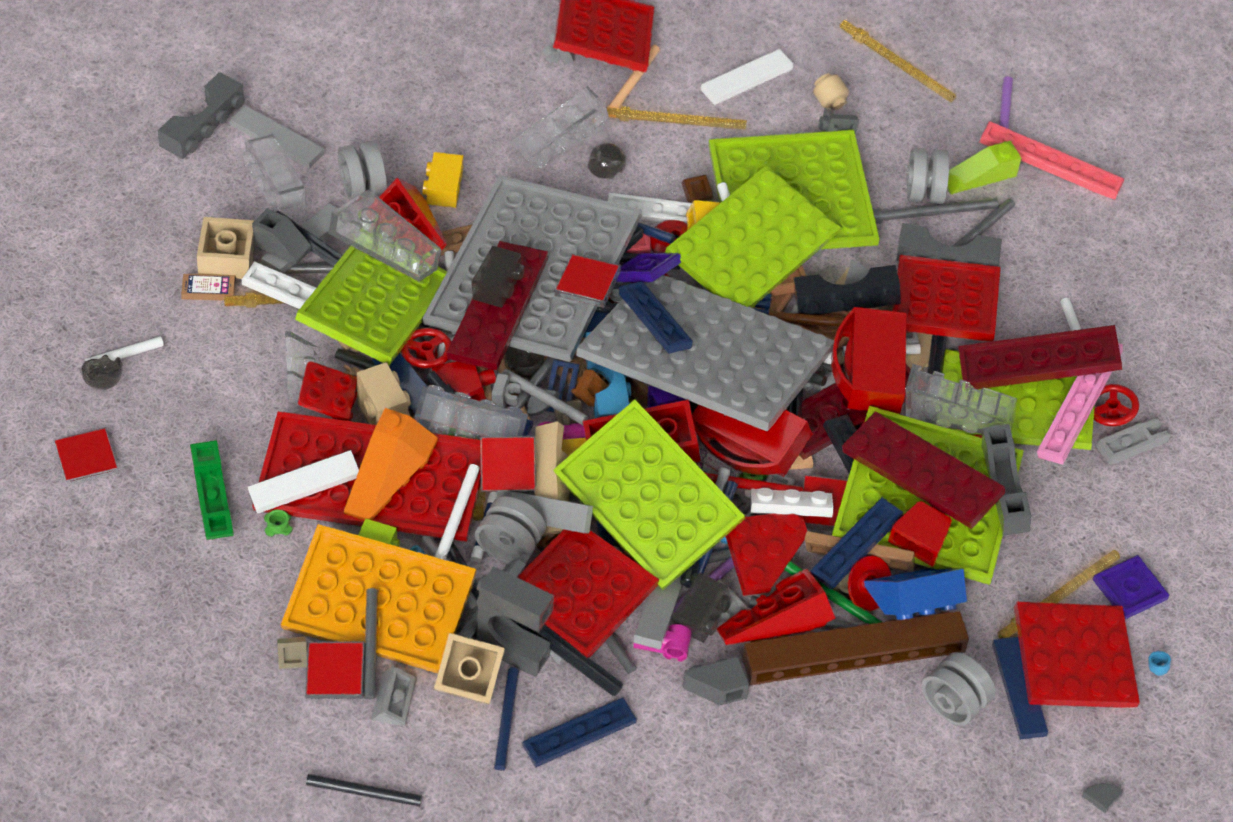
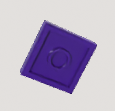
[612,253,681,282]
[1092,555,1170,620]

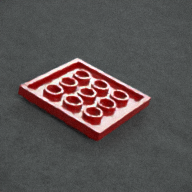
[553,0,654,73]
[893,255,1001,342]
[517,529,659,658]
[1014,601,1140,708]

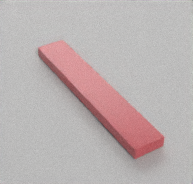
[979,121,1125,200]

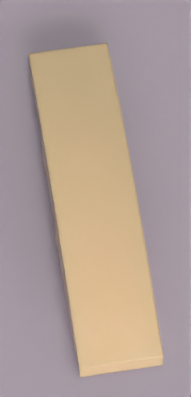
[534,421,570,536]

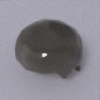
[587,143,627,179]
[504,346,545,379]
[81,354,123,390]

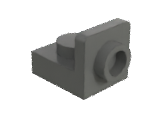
[819,108,859,135]

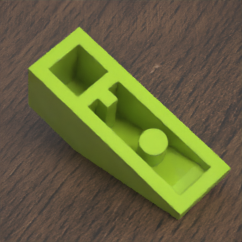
[947,141,1021,194]

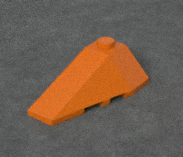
[344,408,438,520]

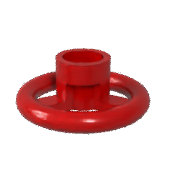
[401,328,452,368]
[1094,384,1140,427]

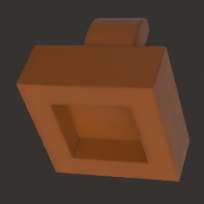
[571,370,607,407]

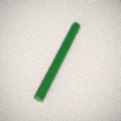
[784,561,883,624]

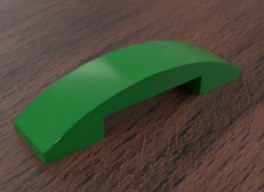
[190,440,234,540]

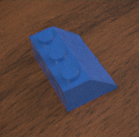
[864,568,967,620]

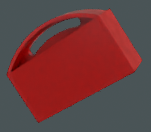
[831,307,907,414]
[692,405,813,477]

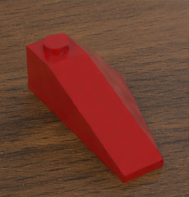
[364,178,447,262]
[716,569,836,645]

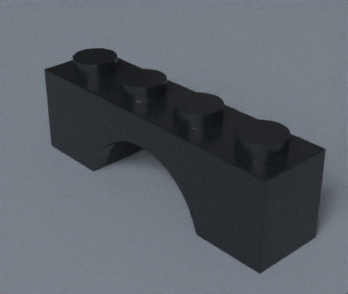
[793,265,901,315]

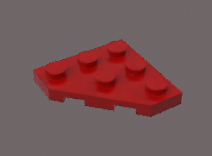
[725,513,807,596]

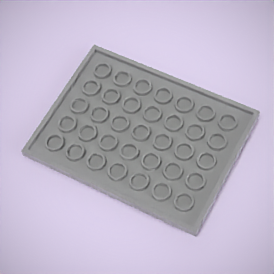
[423,175,642,362]
[576,275,834,432]

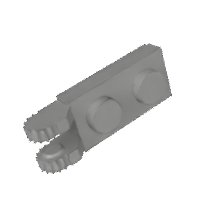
[1096,419,1171,466]

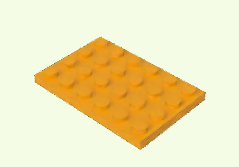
[281,524,477,674]

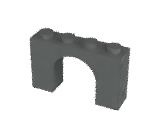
[475,566,554,677]

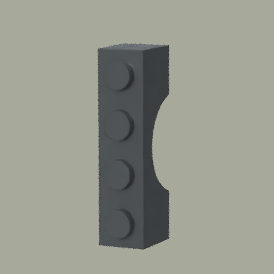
[158,72,244,159]
[896,223,1002,267]
[982,424,1031,536]

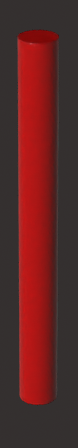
[704,472,803,492]

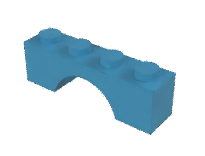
[585,332,631,418]

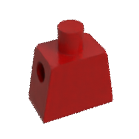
[432,361,496,417]
[888,501,952,567]

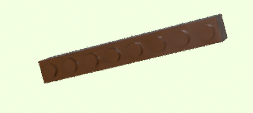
[742,611,969,686]

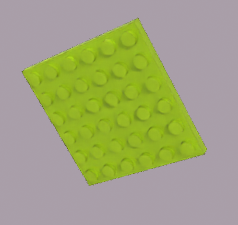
[708,130,879,250]
[832,406,1024,585]

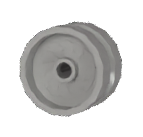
[338,140,387,201]
[906,148,949,204]
[475,496,546,563]
[922,652,996,726]

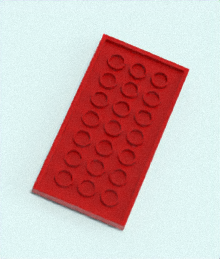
[252,411,482,542]

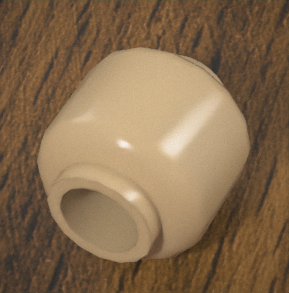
[813,73,849,110]

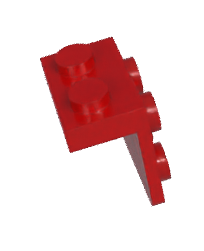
[298,361,357,421]

